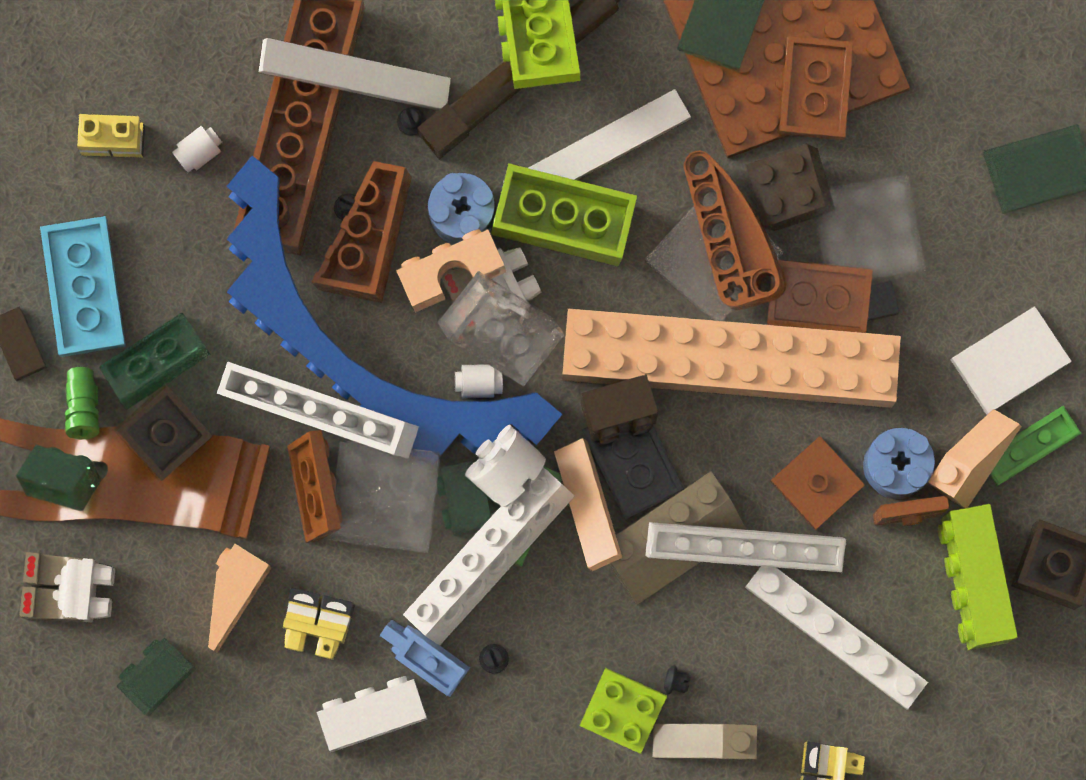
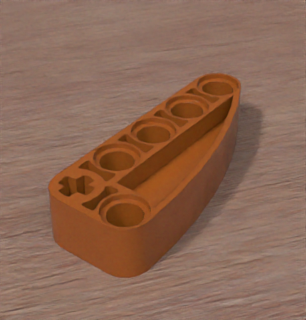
[684,150,785,310]

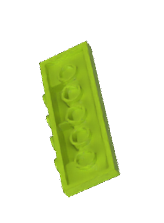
[495,0,581,89]

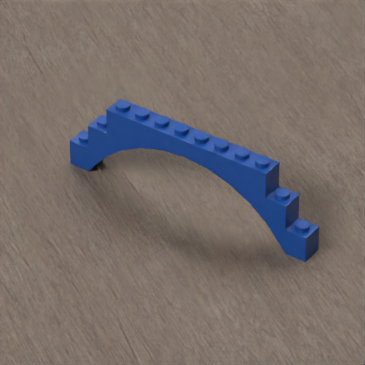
[226,156,562,464]

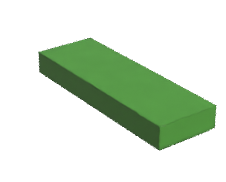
[989,406,1082,486]

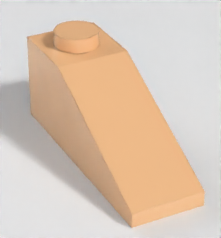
[928,409,1022,508]
[208,544,271,653]

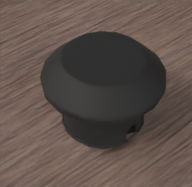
[397,107,426,136]
[334,193,356,221]
[479,644,509,674]
[664,665,691,695]

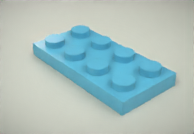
[40,216,126,357]

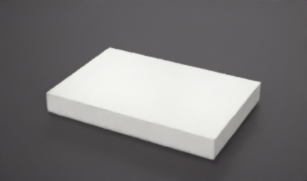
[951,306,1071,415]

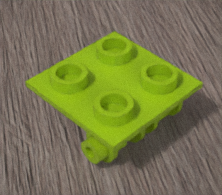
[579,667,667,754]

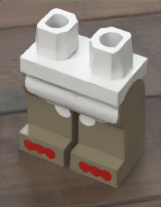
[441,248,541,336]
[19,552,115,622]

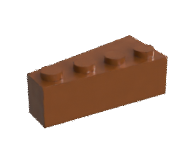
[311,161,412,303]

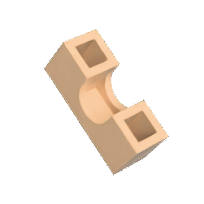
[396,229,506,313]

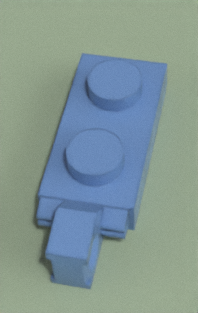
[380,620,470,697]

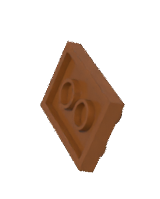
[779,36,853,140]
[767,259,873,333]
[287,430,342,543]

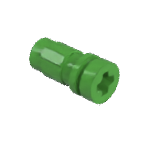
[65,367,99,440]

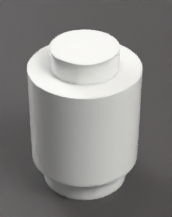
[172,126,223,173]
[455,364,503,398]

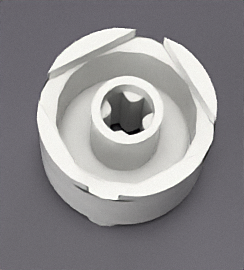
[465,425,546,506]

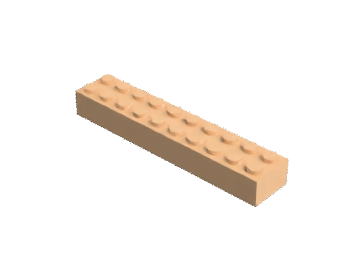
[562,309,901,408]

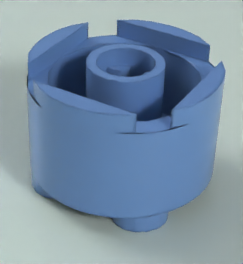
[428,173,495,245]
[863,428,935,499]

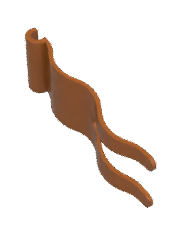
[0,418,270,539]

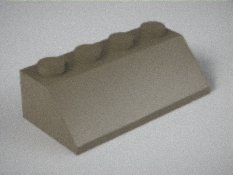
[609,472,747,605]

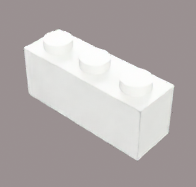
[317,676,428,752]

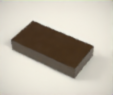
[0,306,47,381]

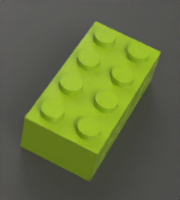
[491,163,637,266]
[938,504,1018,650]

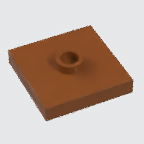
[770,436,865,530]
[873,496,949,526]

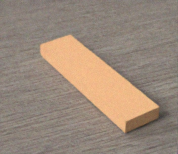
[554,438,622,571]

